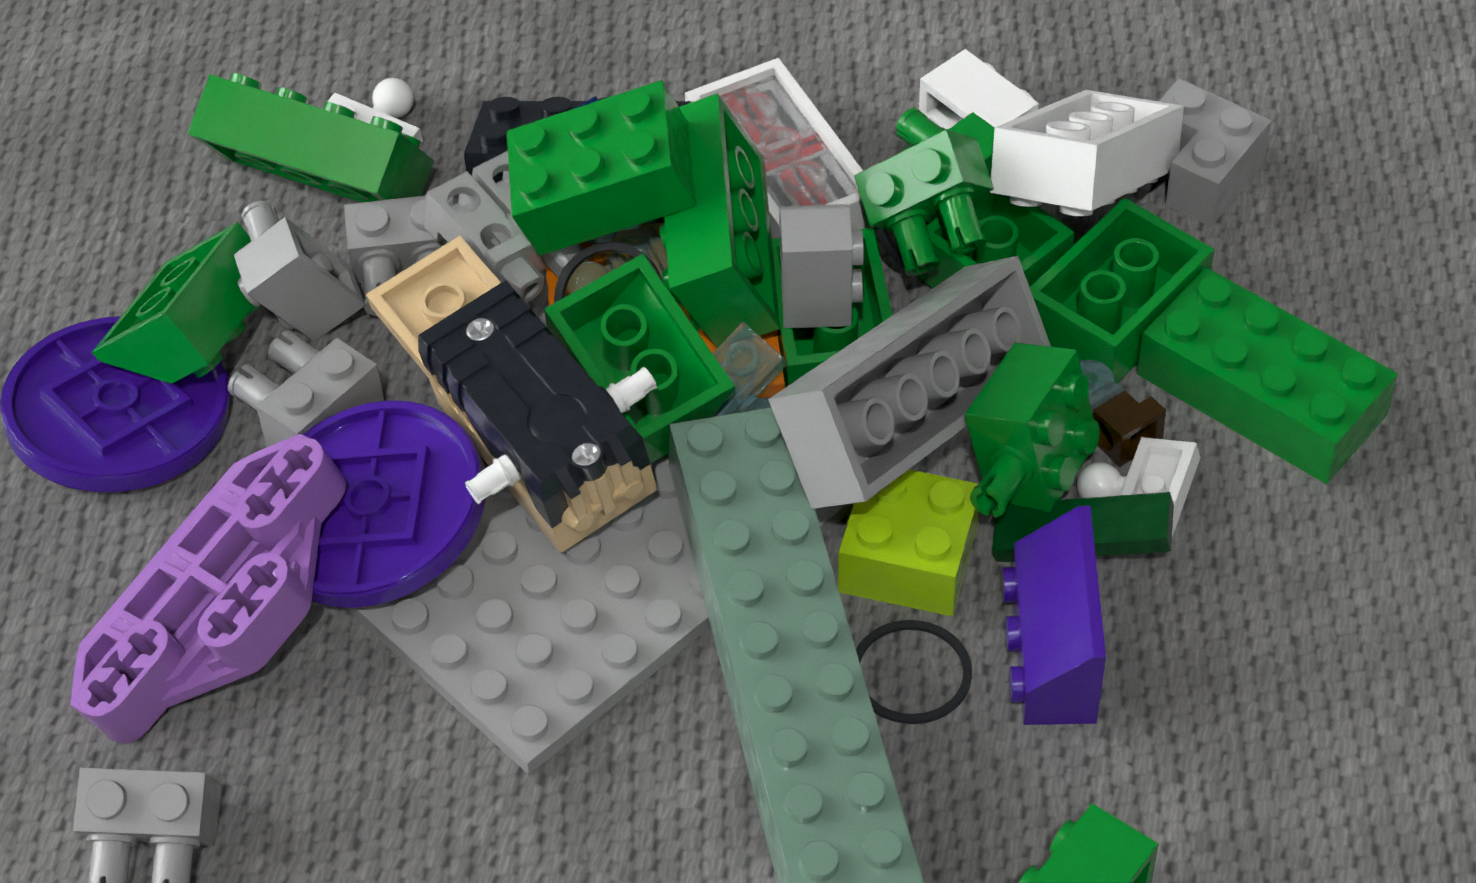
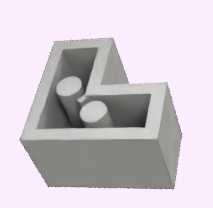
[1158,78,1272,227]
[779,204,863,328]

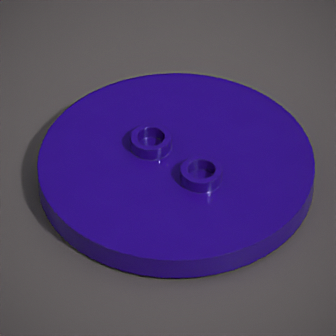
[1,316,231,492]
[303,400,486,608]

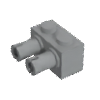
[344,195,454,316]
[234,201,364,340]
[228,330,384,447]
[73,768,222,883]

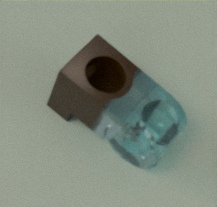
[1080,360,1166,468]

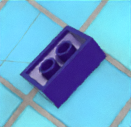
[1001,506,1106,725]

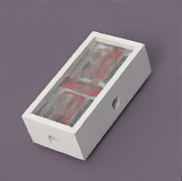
[685,58,878,239]

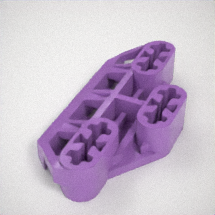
[70,434,346,743]

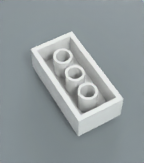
[990,90,1184,216]

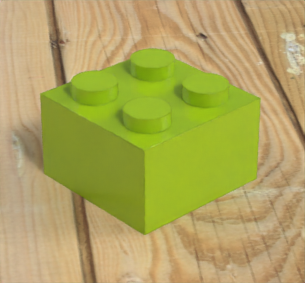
[838,469,980,616]

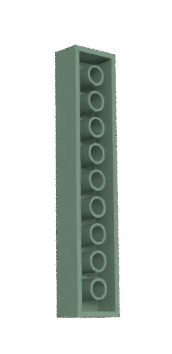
[669,407,924,883]

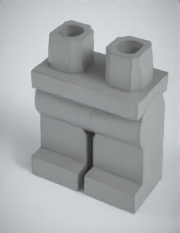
[424,151,585,302]

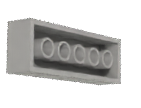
[768,256,1051,509]

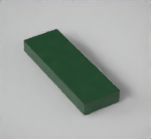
[992,492,1174,562]

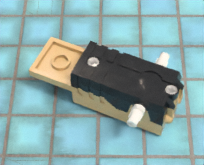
[366,236,658,553]

